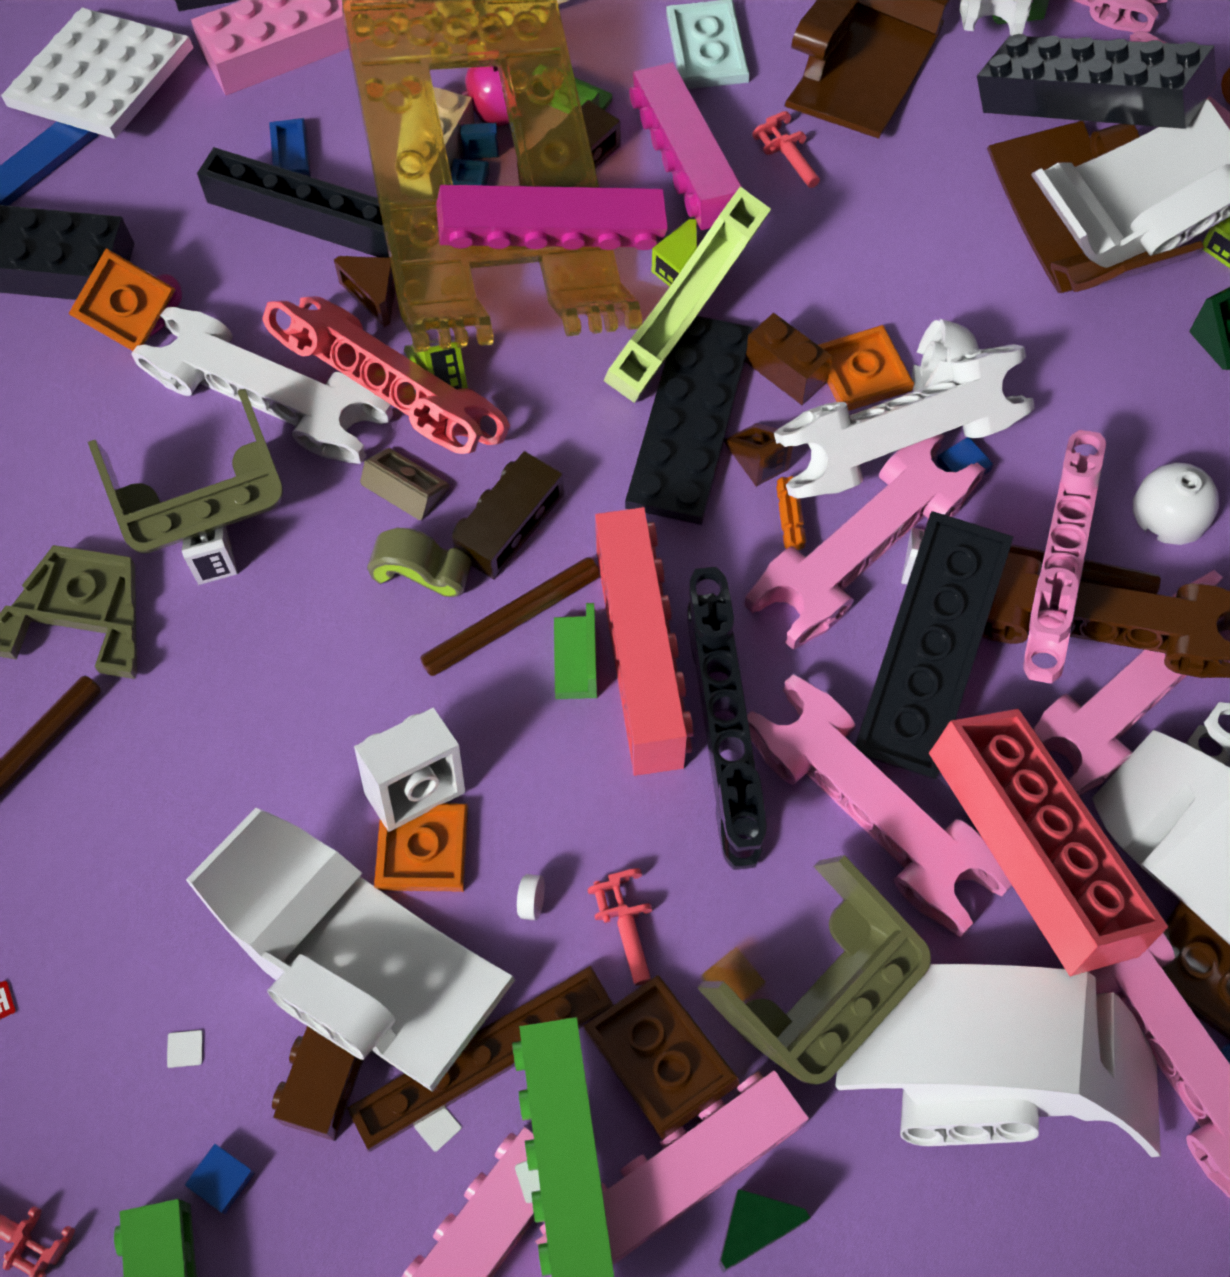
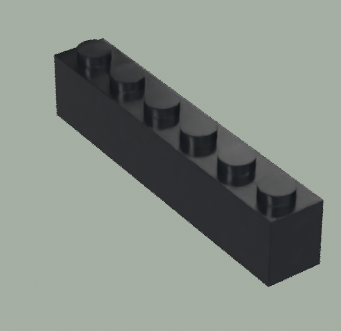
[197,147,417,265]

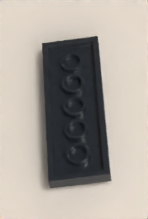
[625,316,753,525]
[854,511,1014,780]

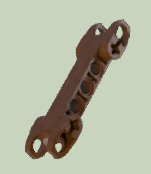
[982,553,1230,678]

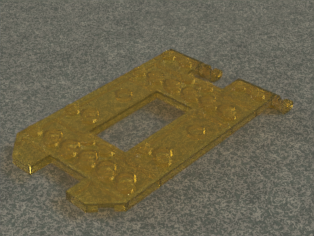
[341,0,642,353]

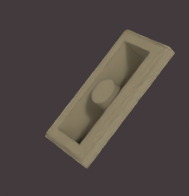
[360,448,450,520]

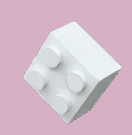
[354,707,465,832]

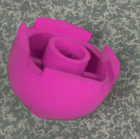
[461,50,524,126]

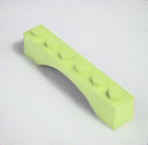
[604,187,771,403]

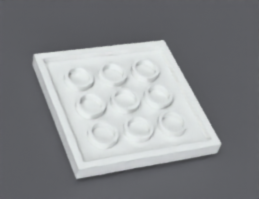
[1,8,194,139]

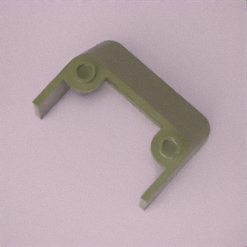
[87,388,283,553]
[697,855,931,1084]

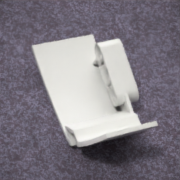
[1031,99,1230,268]
[1092,730,1230,945]
[186,808,515,1092]
[835,964,1161,1157]

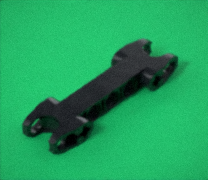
[687,567,767,870]

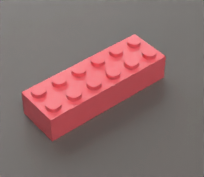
[595,507,693,776]
[929,709,1168,977]

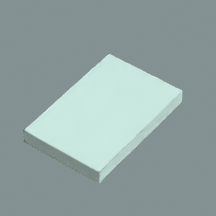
[666,0,749,89]

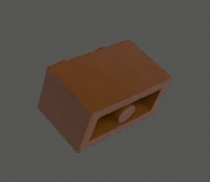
[745,312,832,405]
[272,1026,364,1141]

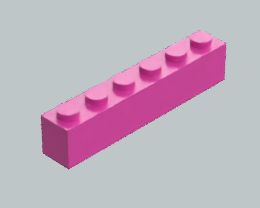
[629,62,741,231]
[436,185,668,250]

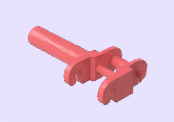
[752,111,820,188]
[587,868,652,986]
[0,1206,75,1277]

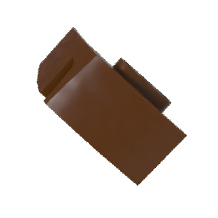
[784,0,950,139]
[987,121,1204,293]

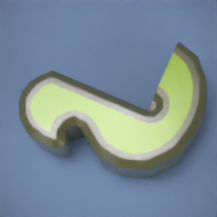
[367,527,472,597]

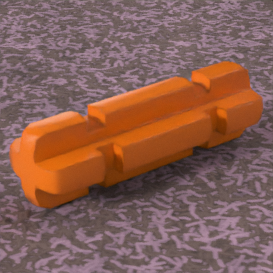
[776,476,807,550]

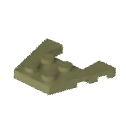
[0,545,137,679]

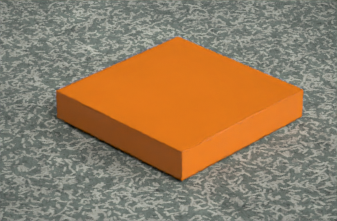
[68,248,176,351]
[818,325,914,411]
[374,803,469,892]

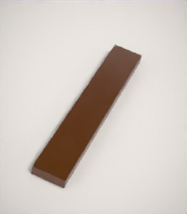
[347,966,614,1152]

